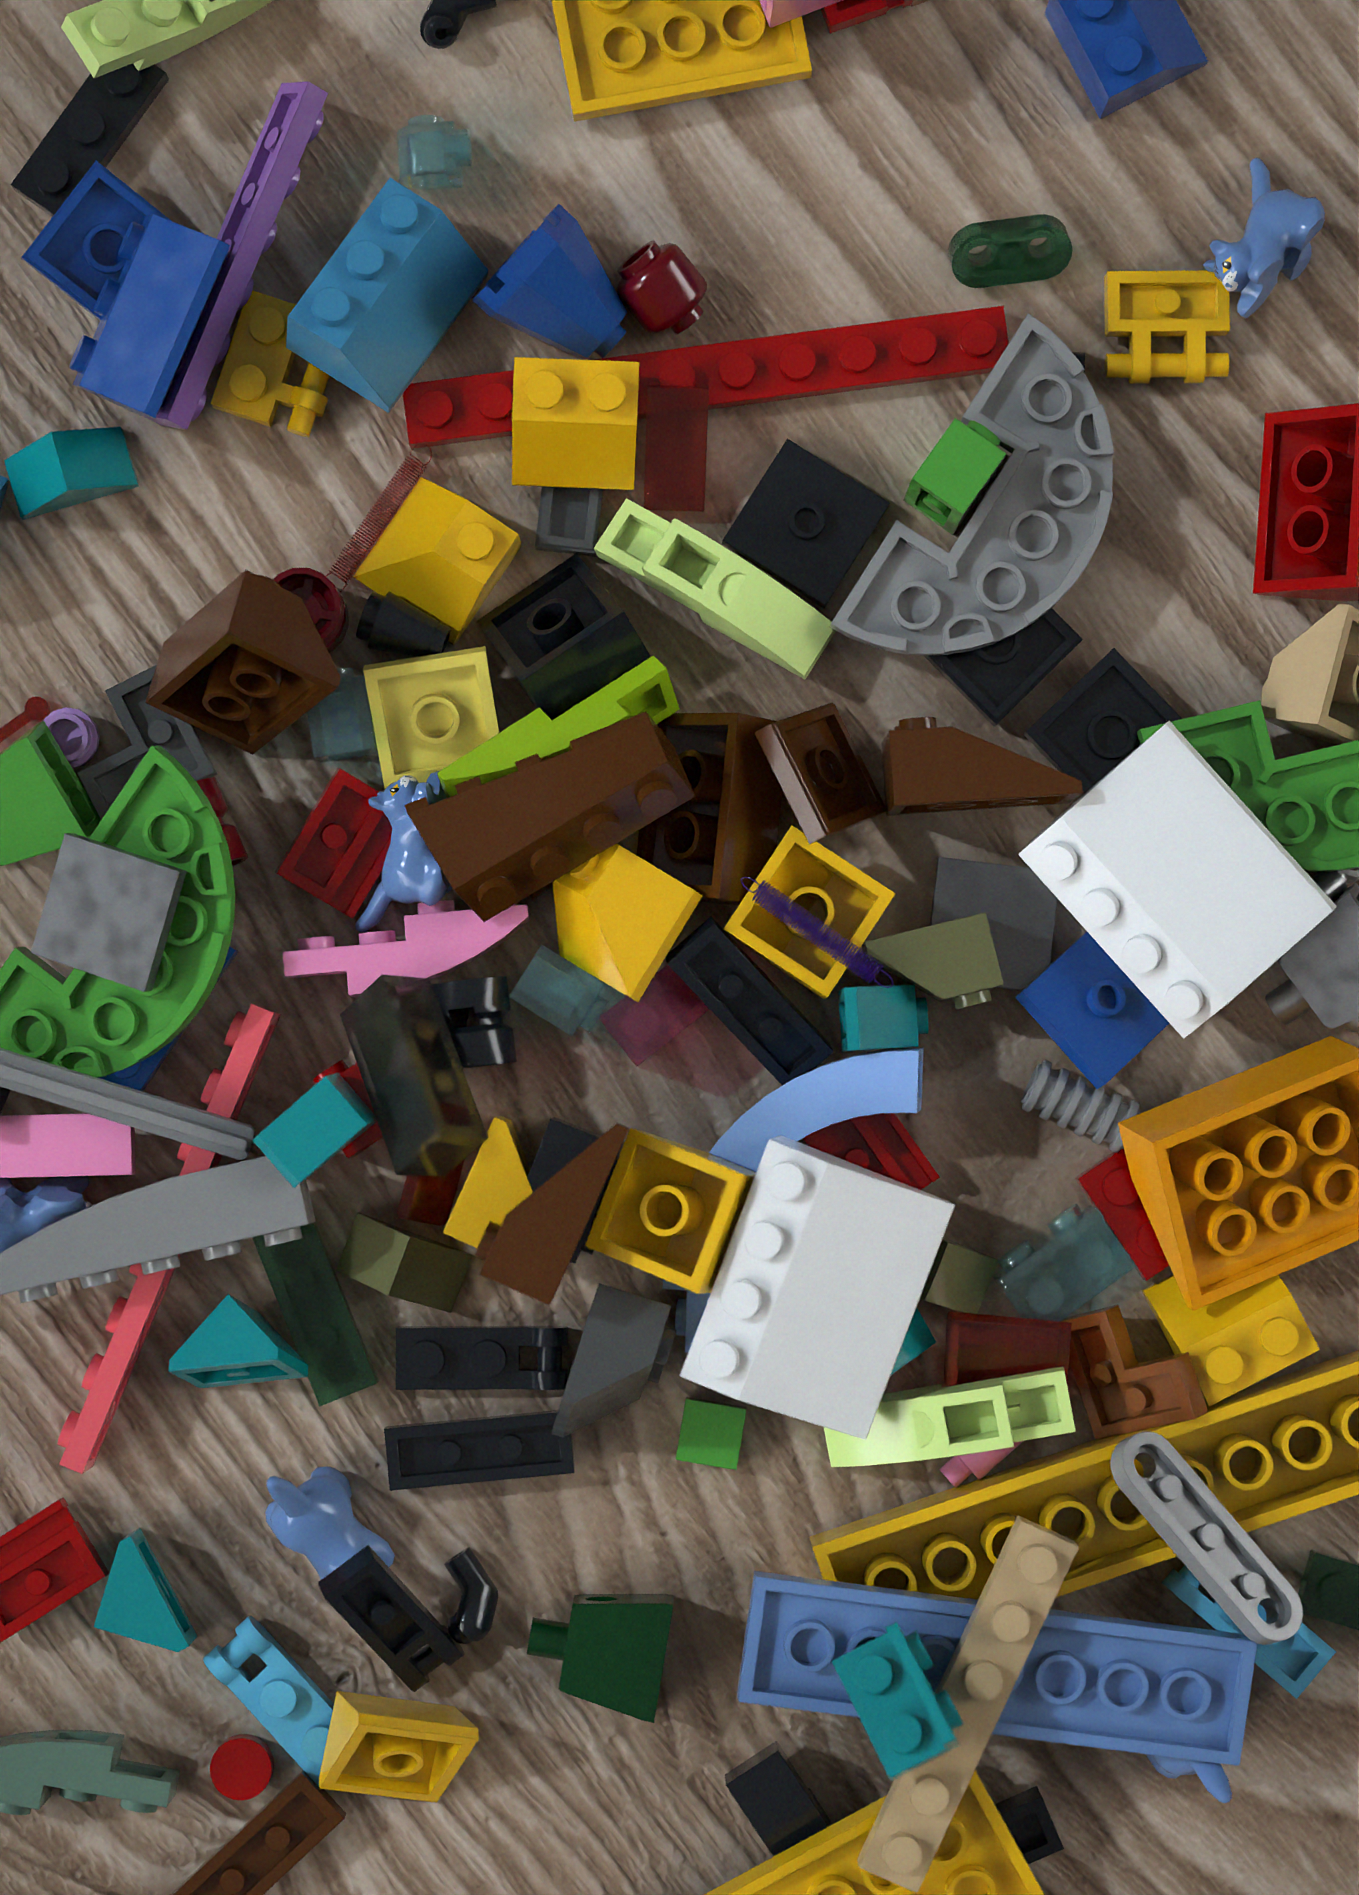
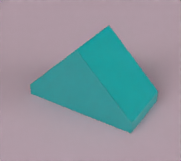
[4,427,139,520]
[252,1073,379,1188]
[168,1294,308,1388]
[94,1528,198,1652]

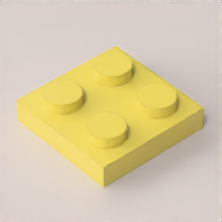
[363,646,500,789]

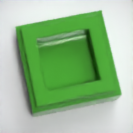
[676,1397,746,1470]

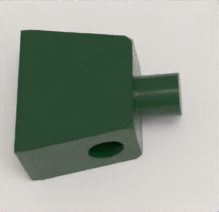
[527,1594,674,1723]

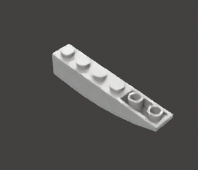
[0,1156,316,1303]

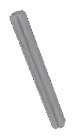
[0,1048,255,1160]

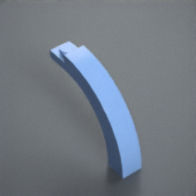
[662,1048,924,1353]

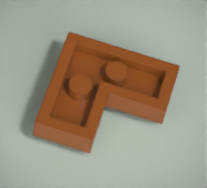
[1057,1305,1208,1440]

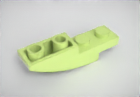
[61,0,273,78]
[594,498,836,679]
[824,1366,1076,1467]

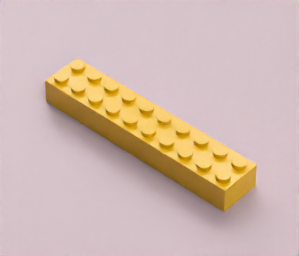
[809,1350,1359,1600]

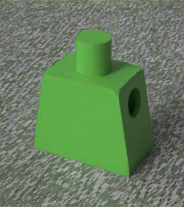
[0,721,101,866]

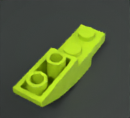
[437,655,680,798]

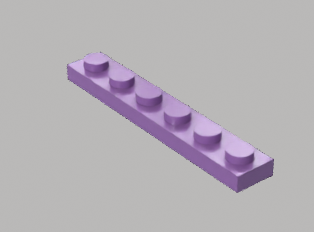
[143,81,328,429]

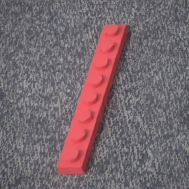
[57,1004,281,1474]

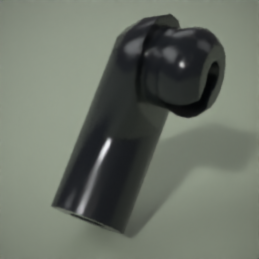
[420,0,497,49]
[444,1547,498,1644]

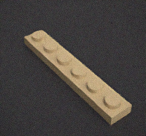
[857,1516,1079,1893]

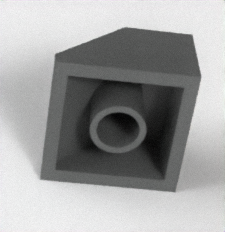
[551,1283,676,1437]

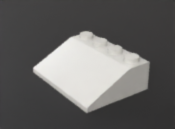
[1018,721,1337,1039]
[680,1135,956,1439]

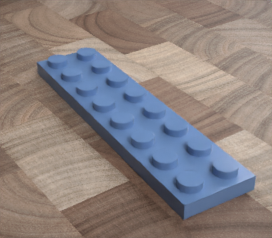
[737,1571,1257,1766]

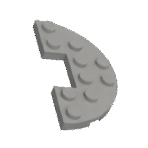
[830,313,1114,656]

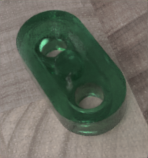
[948,214,1072,288]

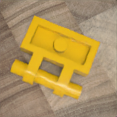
[1104,270,1230,384]
[210,290,330,437]

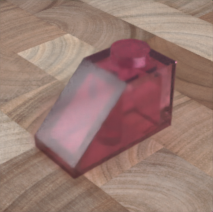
[599,964,710,1067]

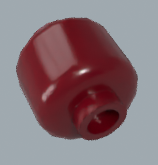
[617,240,707,334]

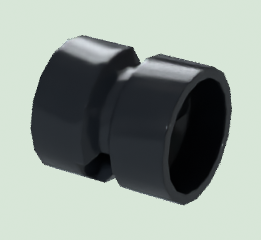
[428,976,517,1071]

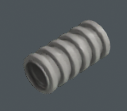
[1021,1060,1140,1153]

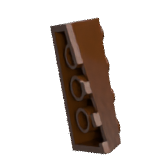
[405,712,695,922]

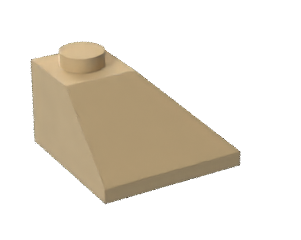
[1261,604,1359,745]

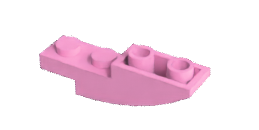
[283,900,531,997]

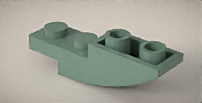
[0,1730,180,1815]

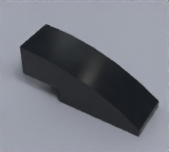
[725,1741,833,1857]

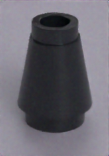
[356,591,451,657]

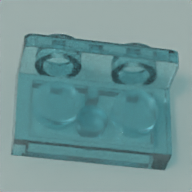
[992,1203,1136,1338]

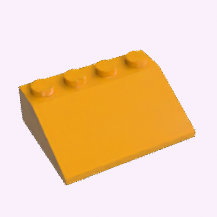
[1118,1036,1359,1311]

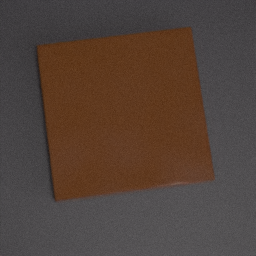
[755,702,886,844]

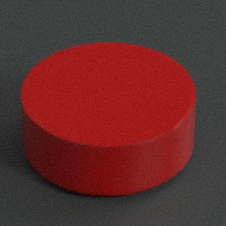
[210,1734,274,1801]

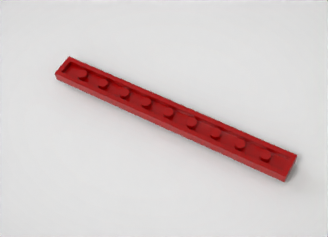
[403,306,1009,449]

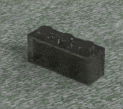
[340,974,488,1176]

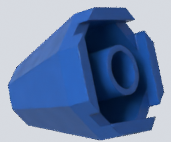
[472,204,628,360]

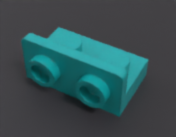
[831,1622,964,1781]

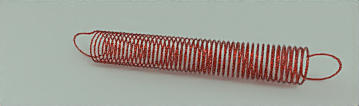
[326,444,432,593]

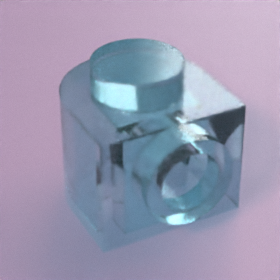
[396,115,472,190]

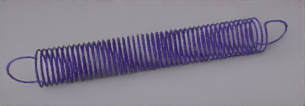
[741,877,894,988]

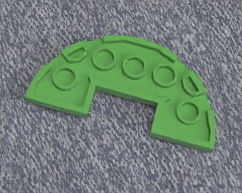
[1137,700,1359,873]
[0,745,235,1078]

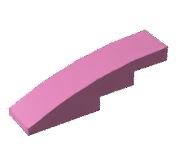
[0,1113,136,1178]

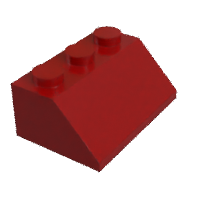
[1253,403,1359,601]

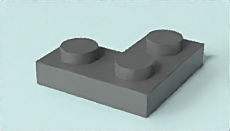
[78,665,217,820]

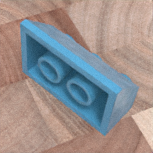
[286,178,488,413]

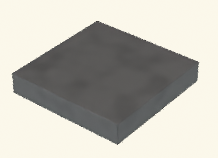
[31,833,187,992]
[930,857,1058,991]

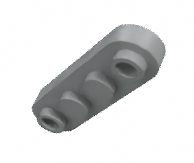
[1110,1431,1303,1645]

